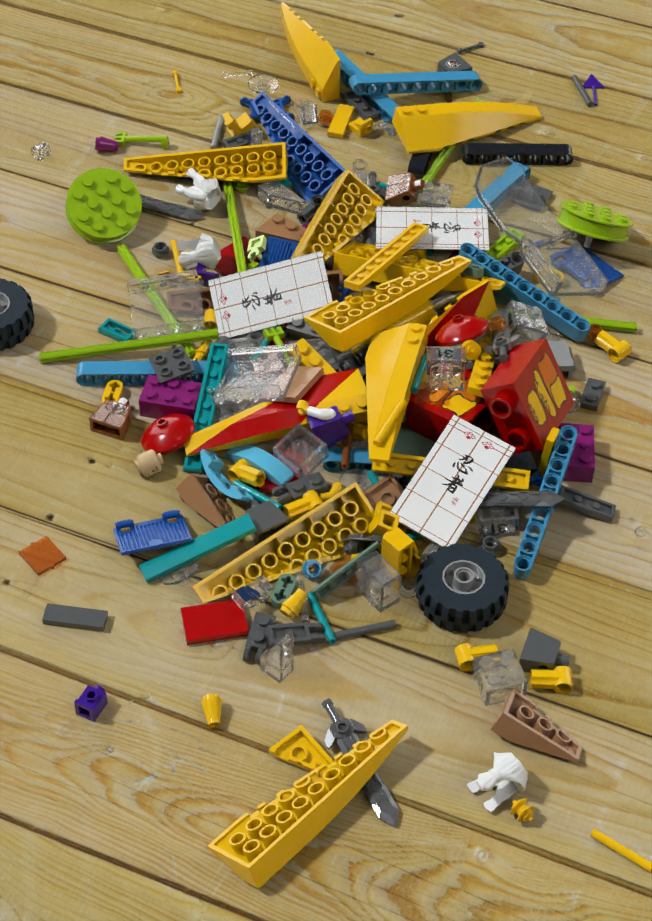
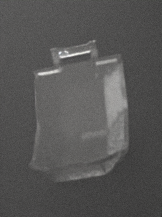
[473,156,577,252]

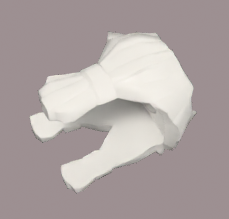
[175,168,221,211]
[176,233,221,270]
[467,752,528,813]

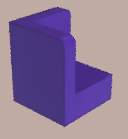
[194,262,219,287]

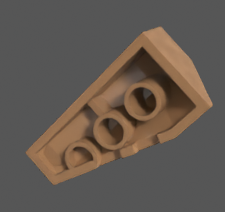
[176,473,235,528]
[491,689,582,762]

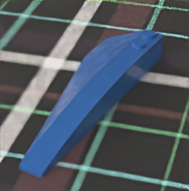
[251,91,346,203]

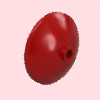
[435,314,489,346]
[141,413,195,455]

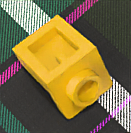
[348,118,373,138]

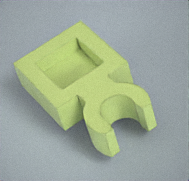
[247,235,267,262]

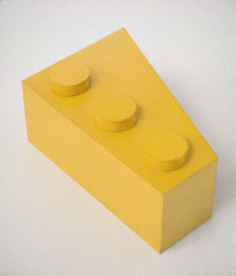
[380,527,422,589]

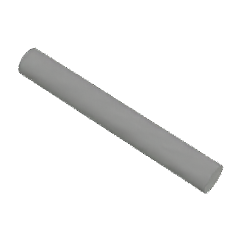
[210,116,224,149]

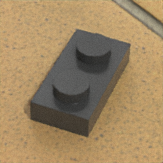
[222,131,258,148]
[579,377,606,412]

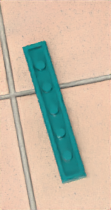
[139,513,257,584]

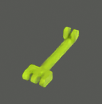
[114,132,169,150]
[263,326,301,367]

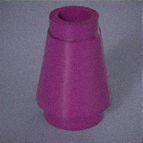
[95,136,119,152]

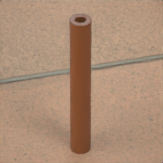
[341,423,353,469]

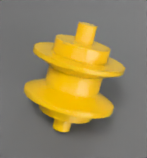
[461,340,481,360]
[510,798,535,823]

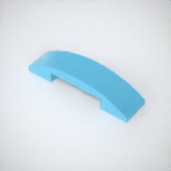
[224,444,294,485]
[200,449,254,502]

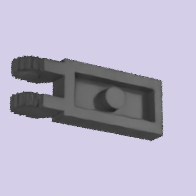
[272,472,328,505]
[242,612,276,664]
[266,622,326,647]

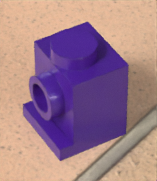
[74,685,108,722]

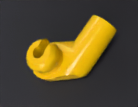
[320,482,344,502]

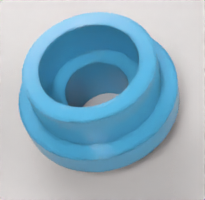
[302,559,322,579]

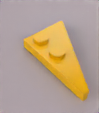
[268,725,334,772]

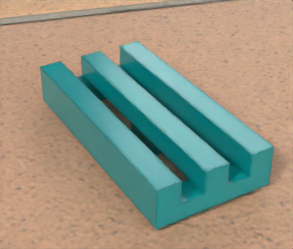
[98,318,138,342]

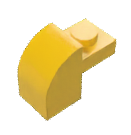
[222,112,260,137]
[368,501,400,536]

